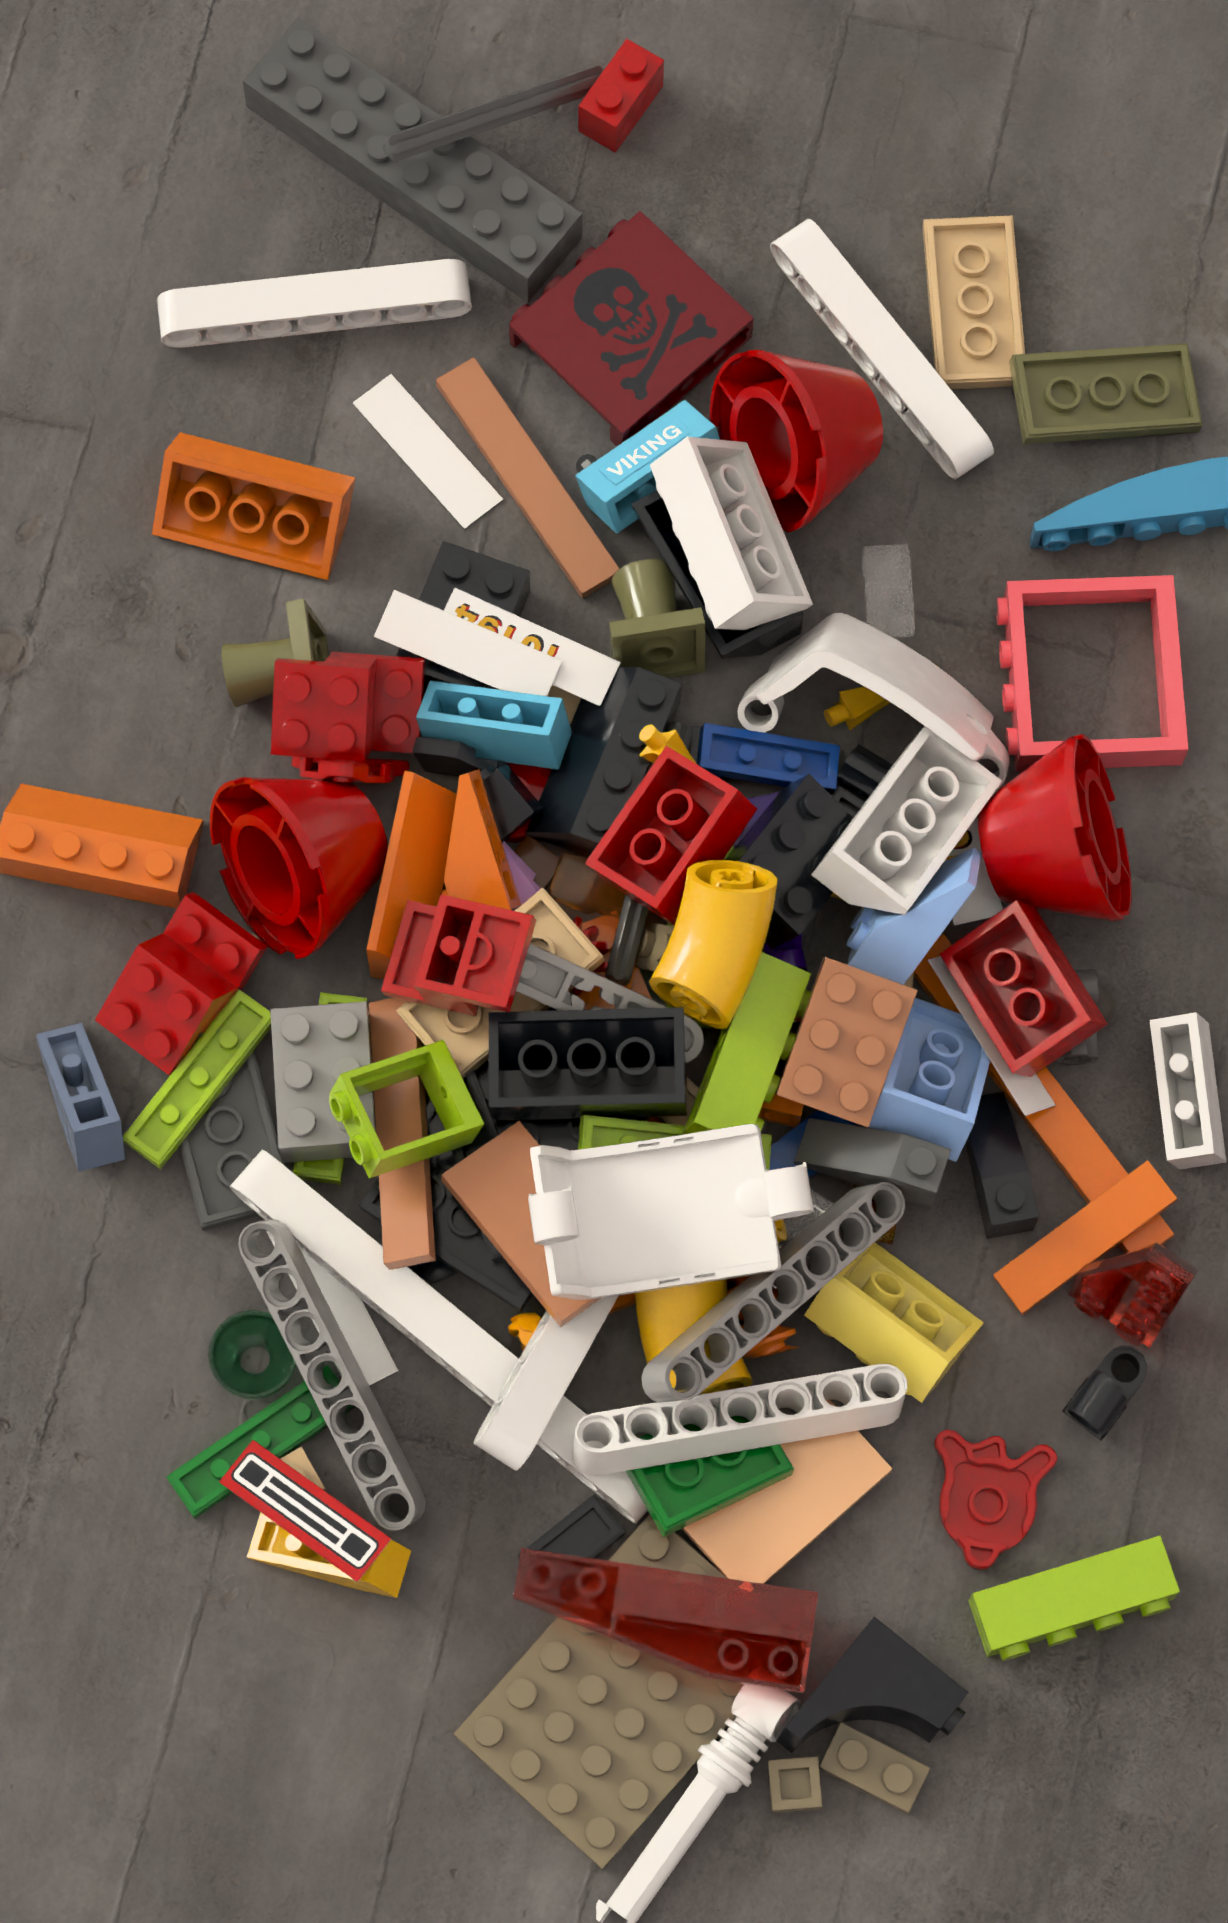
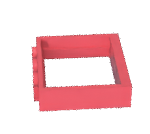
[996,575,1189,771]

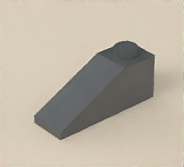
[794,1118,951,1209]

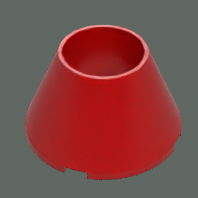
[710,350,883,533]
[978,734,1132,922]
[210,777,388,959]

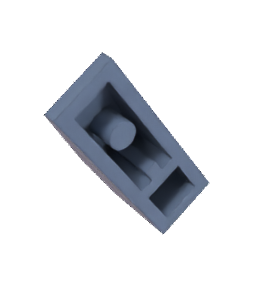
[36,1023,125,1172]

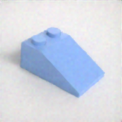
[846,847,981,985]
[867,998,990,1162]

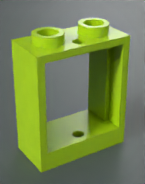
[329,1040,484,1179]

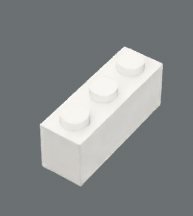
[1150,1012,1226,1169]

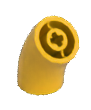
[649,860,778,1029]
[634,1279,752,1395]

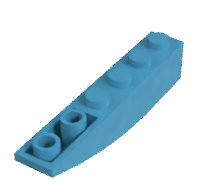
[1029,457,1228,552]

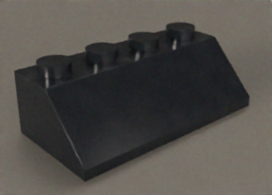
[632,491,804,659]
[526,667,682,858]
[489,1007,687,1120]

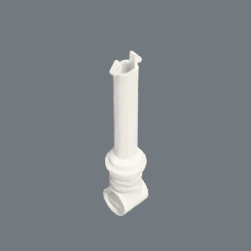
[596,1672,801,1923]

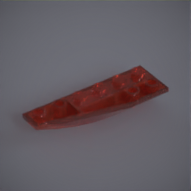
[1069,1242,1199,1348]
[513,1548,818,1693]

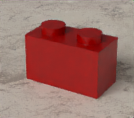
[578,38,664,153]

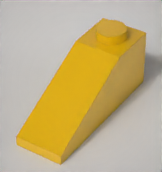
[247,1513,411,1598]

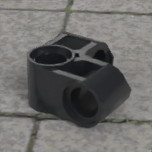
[1062,1345,1147,1441]

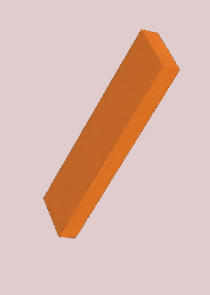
[993,1160,1177,1316]

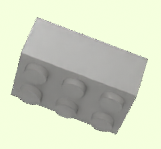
[270,1001,376,1163]

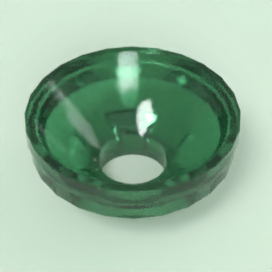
[208,1310,296,1399]

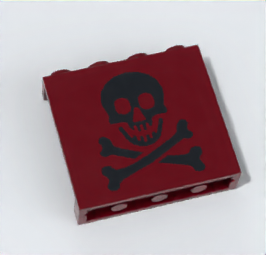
[509,211,754,446]

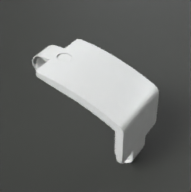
[737,613,1010,789]
[528,1124,814,1300]

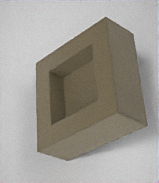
[768,1756,822,1813]

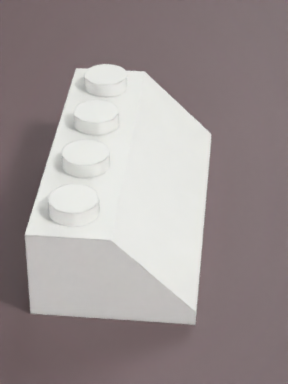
[650,436,813,630]
[811,726,1002,915]

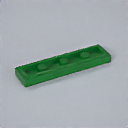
[166,1365,356,1519]

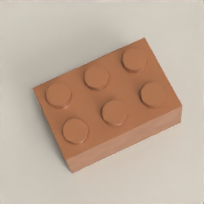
[775,957,918,1127]

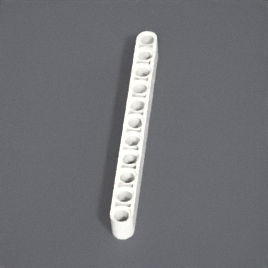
[230,1150,648,1524]

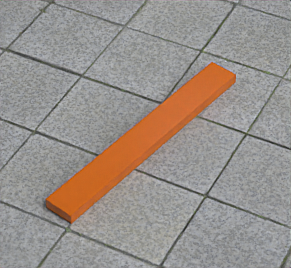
[914,934,1174,1265]

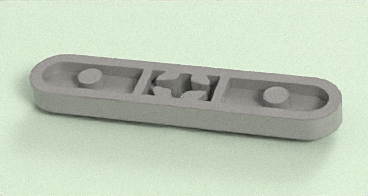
[516,943,704,1063]

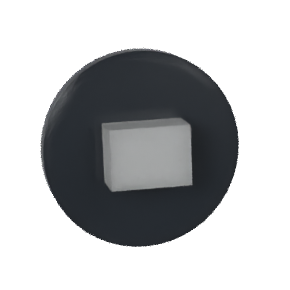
[576,454,597,473]

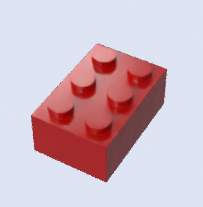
[585,746,757,925]
[939,900,1108,1077]

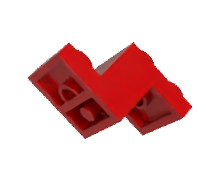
[271,651,425,762]
[95,892,268,1076]
[381,894,536,1017]

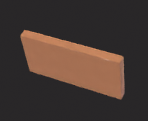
[441,1121,601,1327]

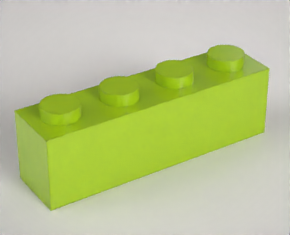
[682,952,811,1134]
[968,1535,1180,1661]

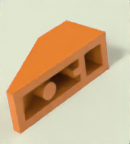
[442,769,521,910]

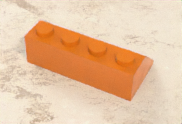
[152,432,356,580]
[366,771,457,980]
[0,783,204,909]

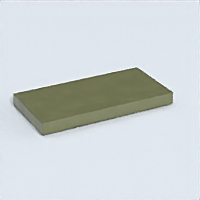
[1009,343,1203,445]

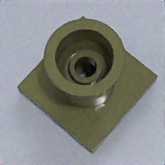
[609,559,705,678]
[221,598,329,707]

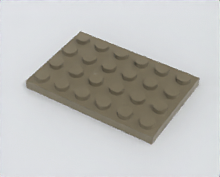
[453,1514,800,1871]

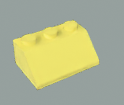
[804,1242,984,1403]

